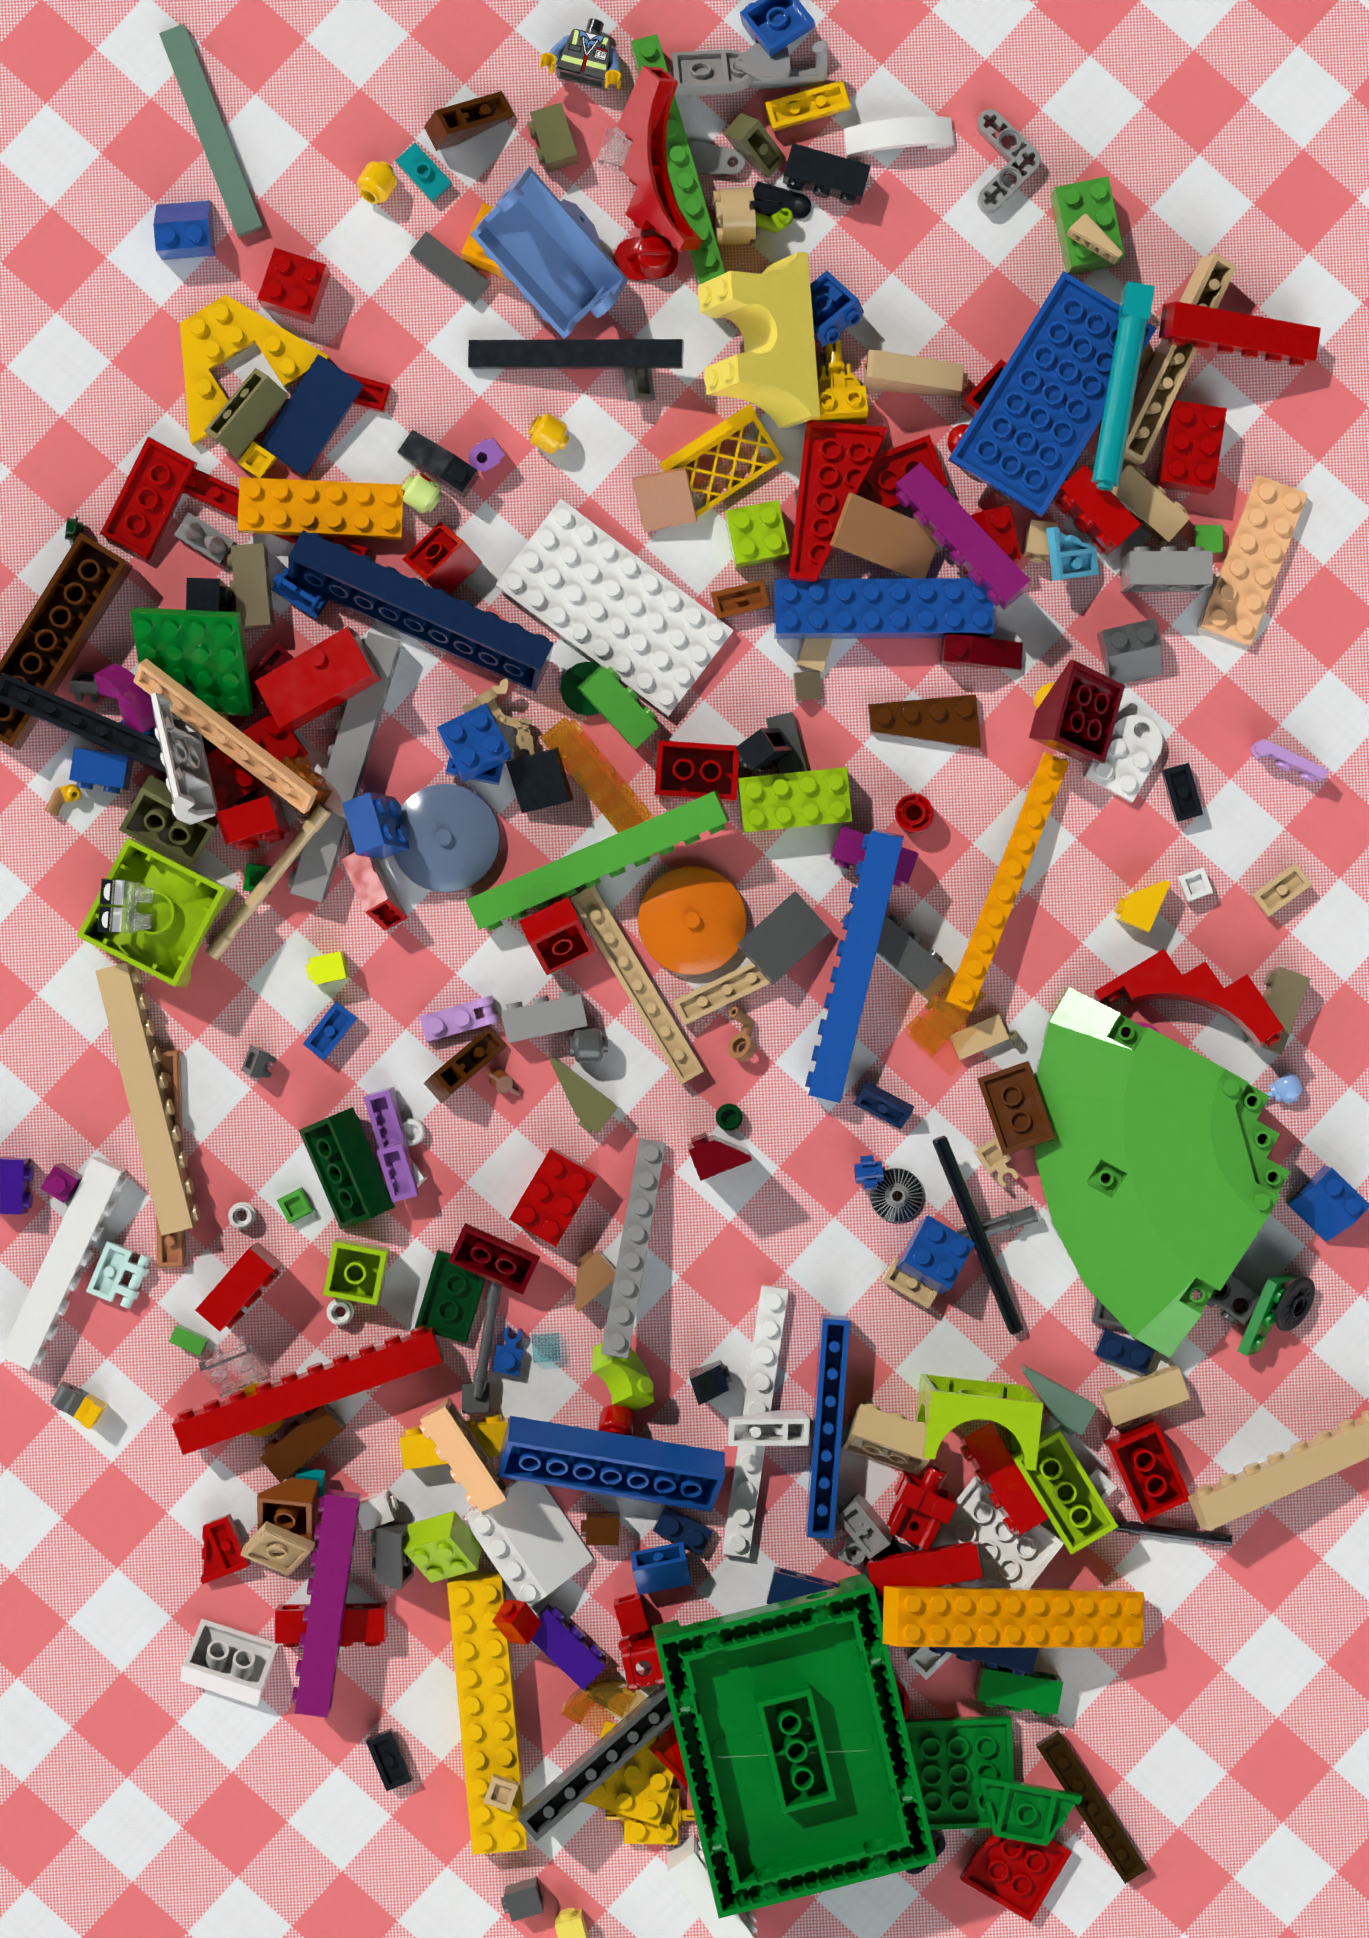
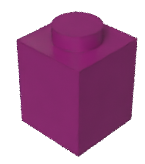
[40,1163,83,1203]

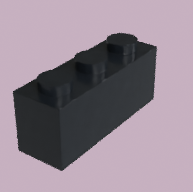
[783,143,871,206]

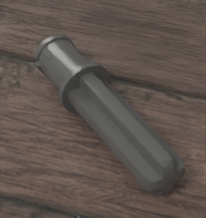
[957,1205,1038,1241]

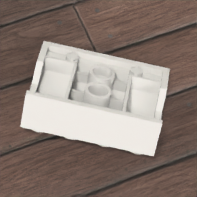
[151,692,219,825]
[464,1480,594,1607]

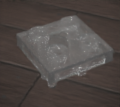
[199,1337,271,1397]

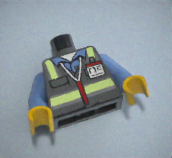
[538,19,622,91]

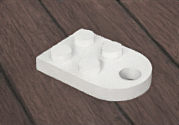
[1084,715,1162,803]

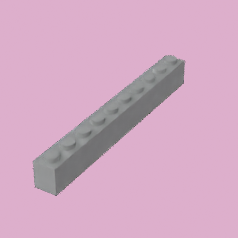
[288,632,402,903]

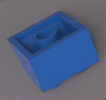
[153,200,216,260]
[1287,1165,1369,1242]

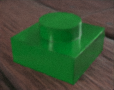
[243,862,272,894]

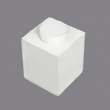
[358,1489,399,1532]

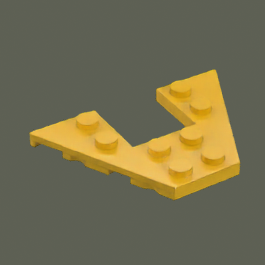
[180,294,330,446]

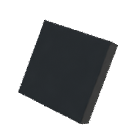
[506,747,574,813]

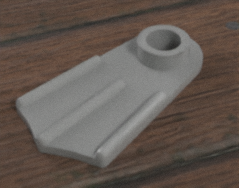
[689,140,745,175]

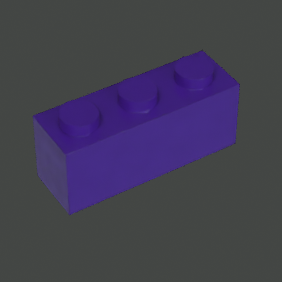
[531,1604,606,1690]

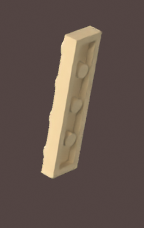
[672,962,770,1025]

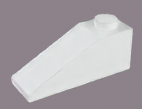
[727,1410,810,1446]

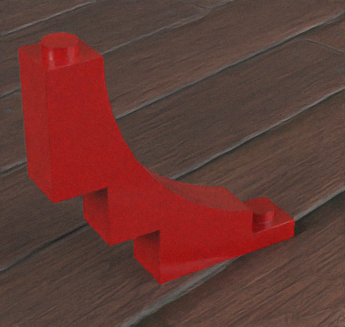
[1094,949,1284,1048]

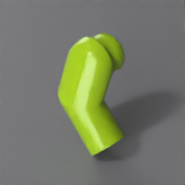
[756,208,793,233]

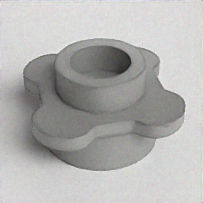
[838,1536,865,1568]

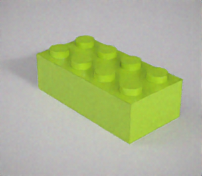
[738,767,852,832]
[1012,1427,1118,1555]

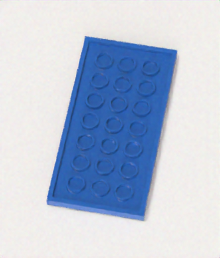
[948,271,1157,517]

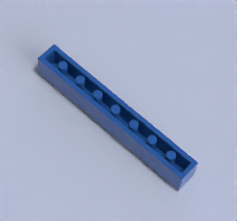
[805,1314,850,1539]

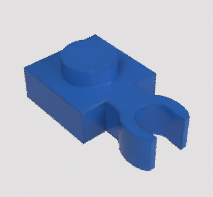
[492,1326,524,1376]

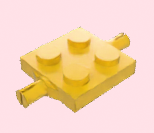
[605,1786,696,1845]

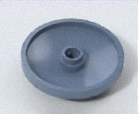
[394,784,500,893]

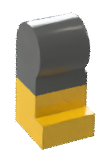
[50,1382,108,1430]

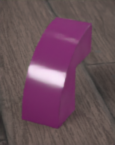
[94,663,156,733]

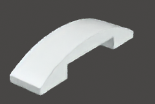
[844,116,954,157]

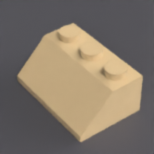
[841,1404,930,1476]

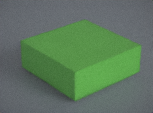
[1194,525,1223,554]
[277,1187,314,1224]

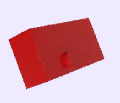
[254,626,382,733]
[867,1540,984,1596]

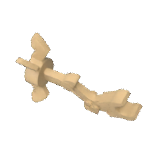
[462,678,535,758]

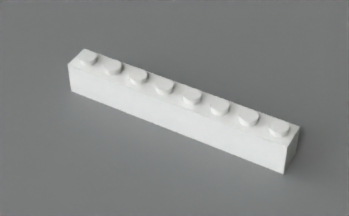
[0,1156,127,1370]

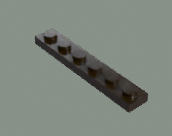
[1036,1730,1148,1884]

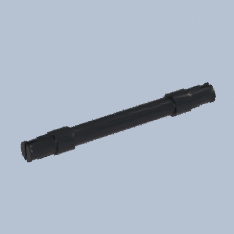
[1112,1520,1232,1546]

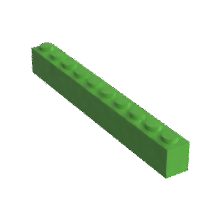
[631,34,725,285]
[466,790,730,932]

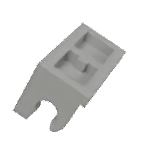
[836,1492,893,1559]

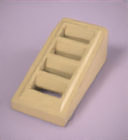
[1066,214,1123,264]

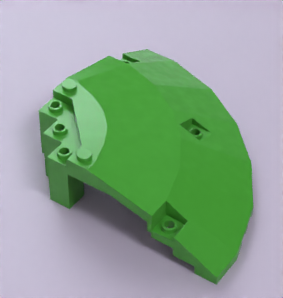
[1034,987,1290,1358]

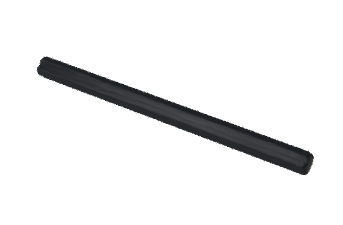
[933,1136,1023,1334]

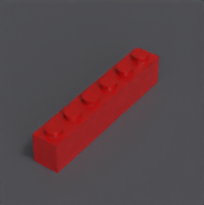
[1158,301,1321,367]

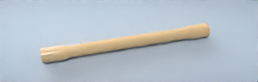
[205,803,332,960]

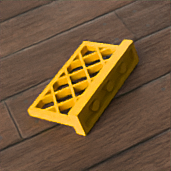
[657,403,784,517]

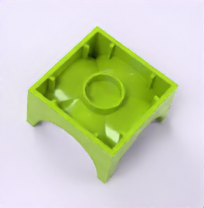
[77,838,237,987]
[915,1374,1044,1471]

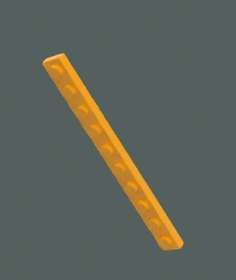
[945,752,1069,1012]

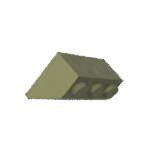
[119,775,218,870]

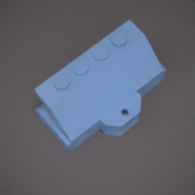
[470,166,629,339]

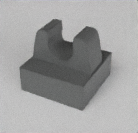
[70,671,100,703]
[241,1045,277,1079]

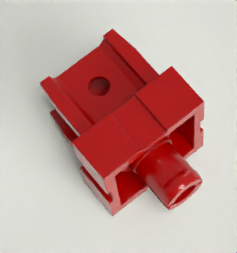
[887,1465,957,1551]

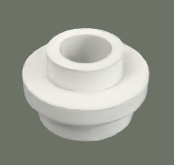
[228,1202,256,1229]
[327,1298,354,1325]

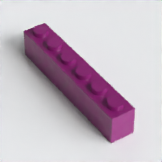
[895,462,1031,610]

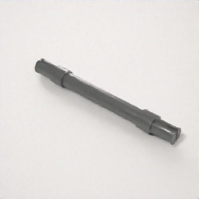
[472,1281,502,1398]

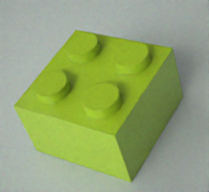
[725,500,789,569]
[323,1238,391,1305]
[403,1511,482,1583]

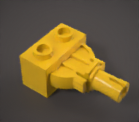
[812,339,868,425]

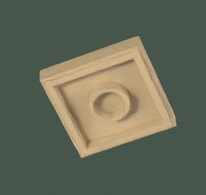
[241,1521,315,1576]

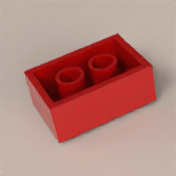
[1155,400,1227,495]
[1054,464,1141,556]
[654,740,739,802]
[215,796,290,852]
[509,1146,598,1247]
[195,1242,282,1332]
[1103,1419,1190,1522]

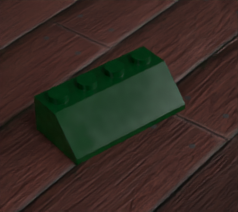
[299,1107,395,1230]

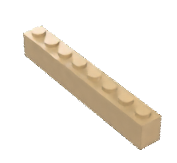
[1123,253,1237,465]
[1188,1409,1369,1531]

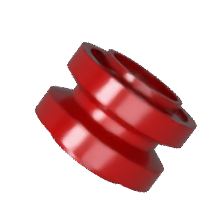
[895,794,934,833]

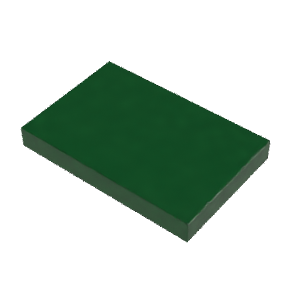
[415,1249,486,1343]

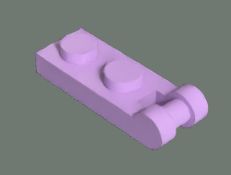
[1250,739,1329,783]
[419,996,500,1042]

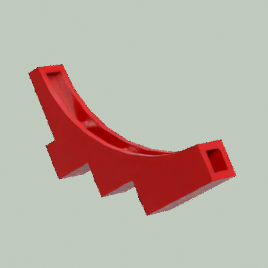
[617,66,703,252]

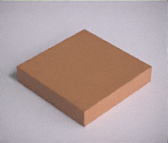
[632,467,697,532]

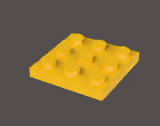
[582,1720,674,1826]

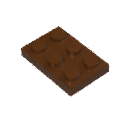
[977,1061,1056,1156]

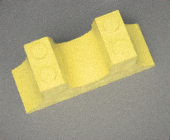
[698,252,820,428]

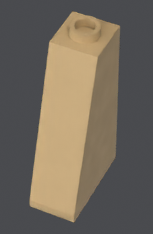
[863,349,968,397]

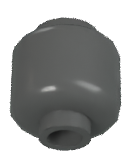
[569,1027,608,1063]

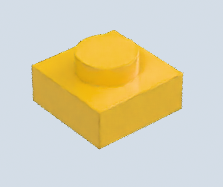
[238,441,277,478]

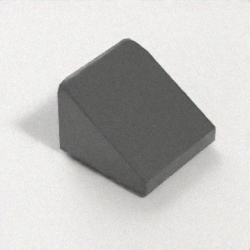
[462,1382,490,1413]

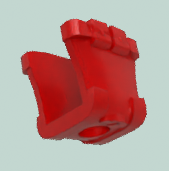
[618,1630,664,1691]

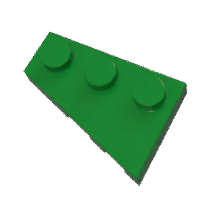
[1237,1273,1299,1356]

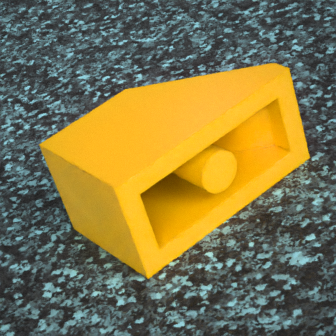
[1114,880,1171,933]

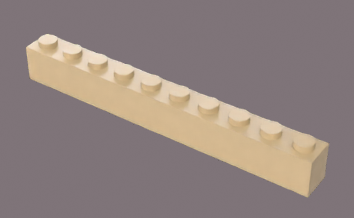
[95,963,201,1236]

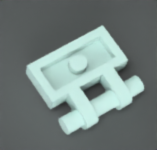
[86,1241,151,1309]

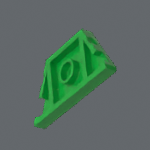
[978,1774,1082,1846]

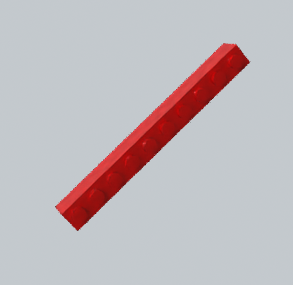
[172,1326,444,1455]

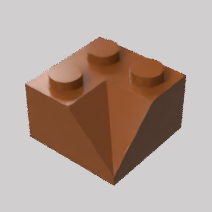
[257,1478,319,1541]

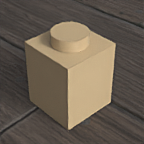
[1022,519,1058,563]

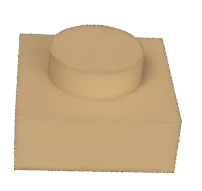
[483,1773,519,1812]

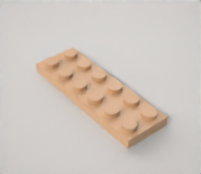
[1199,475,1308,646]

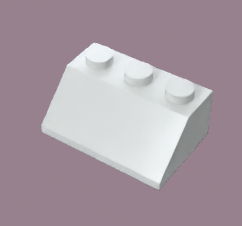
[180,1619,279,1706]

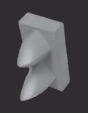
[174,512,236,566]

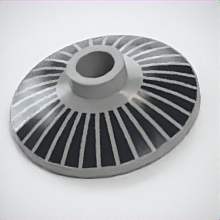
[869,1168,923,1222]

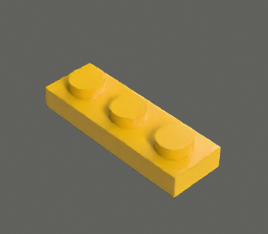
[765,80,850,132]

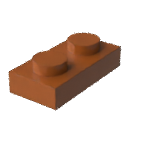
[711,580,770,619]

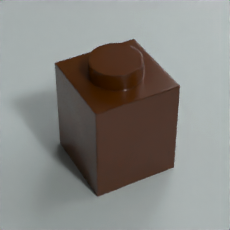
[581,1512,620,1546]

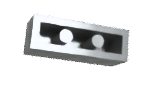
[501,990,588,1043]

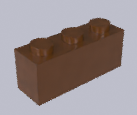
[260,1404,347,1483]

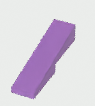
[363,1087,419,1203]

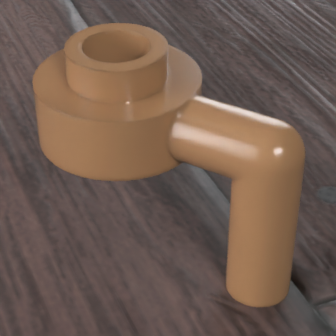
[728,1007,757,1062]

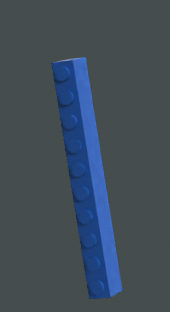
[805,828,904,1103]

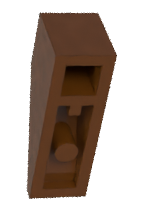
[424,91,514,151]
[423,1026,507,1104]

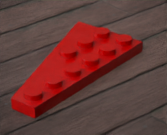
[789,420,888,582]

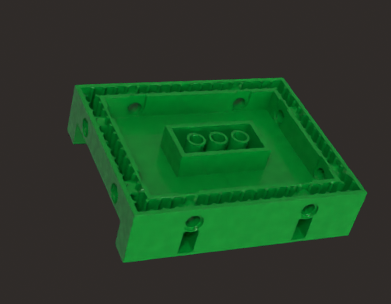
[651,1573,937,1919]

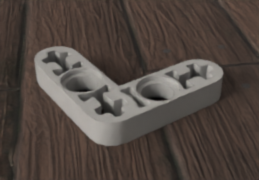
[976,109,1041,214]

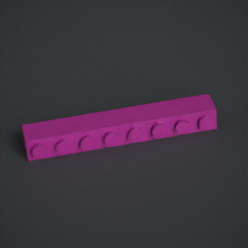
[291,1489,361,1718]

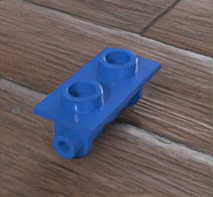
[271,567,329,620]

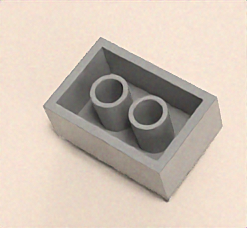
[1121,546,1213,592]

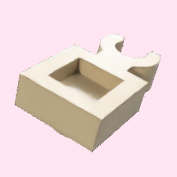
[973,1136,1018,1187]

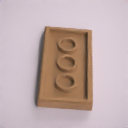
[830,493,938,579]

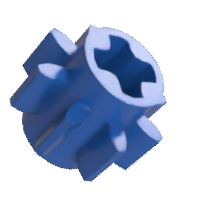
[854,1155,884,1190]

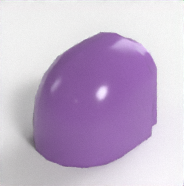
[469,437,505,471]

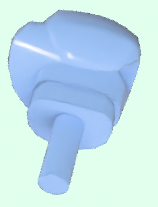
[1265,1072,1303,1103]

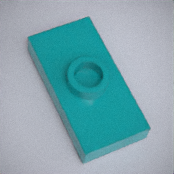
[395,143,452,203]

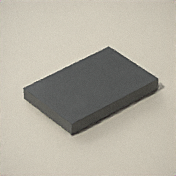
[736,891,831,985]

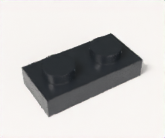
[1161,763,1204,823]
[366,1728,413,1792]

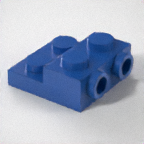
[740,0,816,57]
[810,270,864,347]

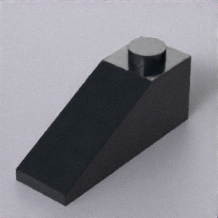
[397,430,480,499]

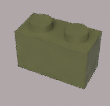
[527,103,578,172]

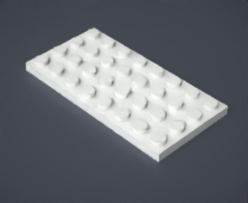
[495,499,734,717]

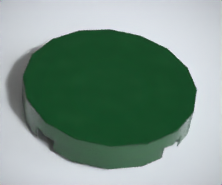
[560,661,601,716]

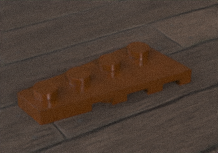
[868,695,981,749]

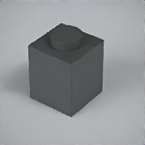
[501,1877,544,1922]

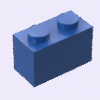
[69,748,133,794]
[630,1542,692,1595]

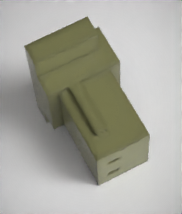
[1007,1030,1022,1049]

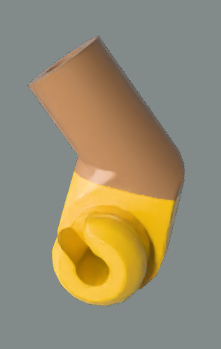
[45,784,81,816]

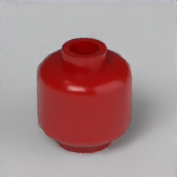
[598,1405,634,1436]

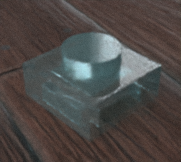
[532,1332,561,1363]

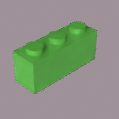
[577,666,659,749]

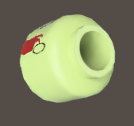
[401,473,443,514]

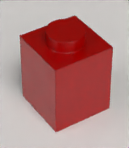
[614,1593,649,1638]
[492,1599,541,1645]

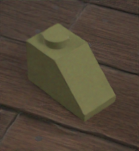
[723,113,786,178]

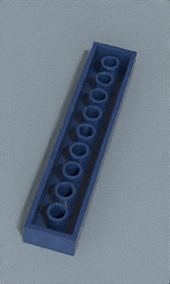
[288,530,554,693]

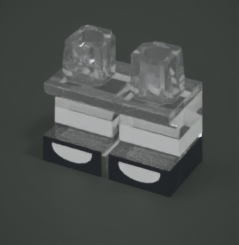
[98,878,154,933]

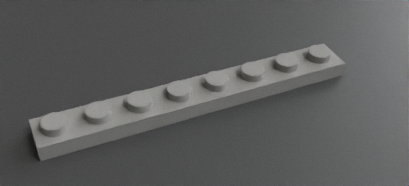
[601,1138,666,1359]

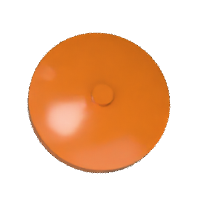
[638,867,746,975]

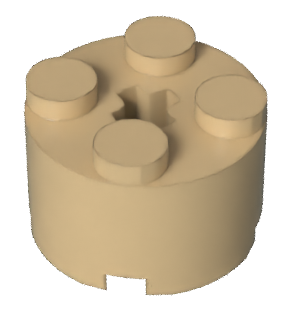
[713,187,756,246]

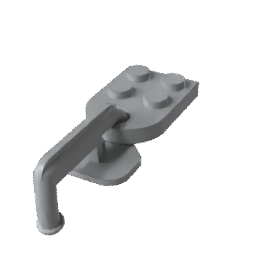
[672,40,828,97]

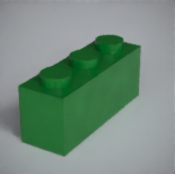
[974,1661,1063,1717]

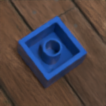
[437,703,511,783]
[342,792,410,859]
[896,1215,975,1295]

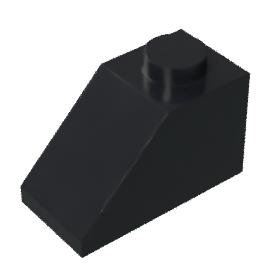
[689,1360,732,1405]

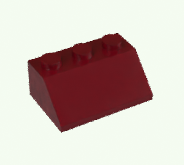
[688,1132,752,1181]
[448,1223,540,1295]

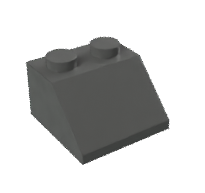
[1097,618,1162,684]
[371,1522,414,1589]

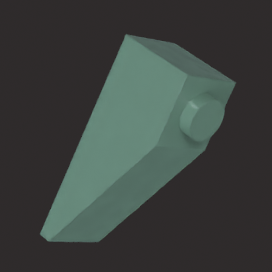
[1020,1364,1098,1436]

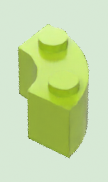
[592,1342,654,1412]

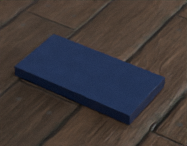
[259,354,365,477]

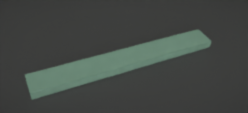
[159,24,263,238]

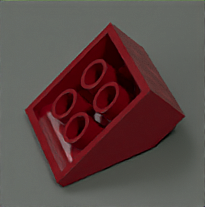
[1029,660,1125,764]

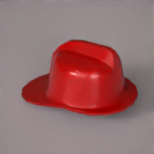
[613,236,679,280]

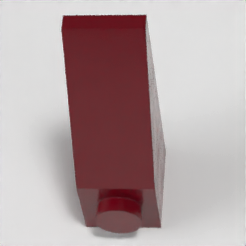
[940,634,1023,670]

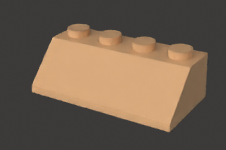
[419,1397,510,1512]

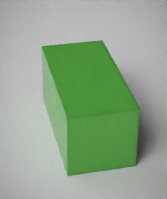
[169,1324,209,1356]

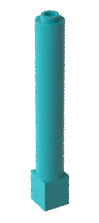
[1092,281,1155,491]

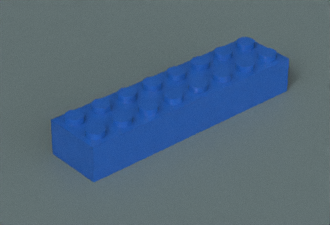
[773,578,994,639]
[497,1416,725,1512]

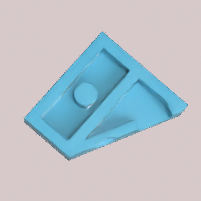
[1046,527,1099,581]

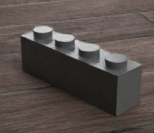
[840,906,945,991]

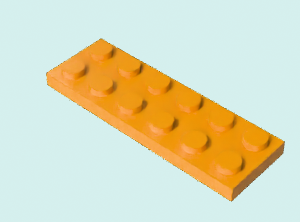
[237,477,404,540]

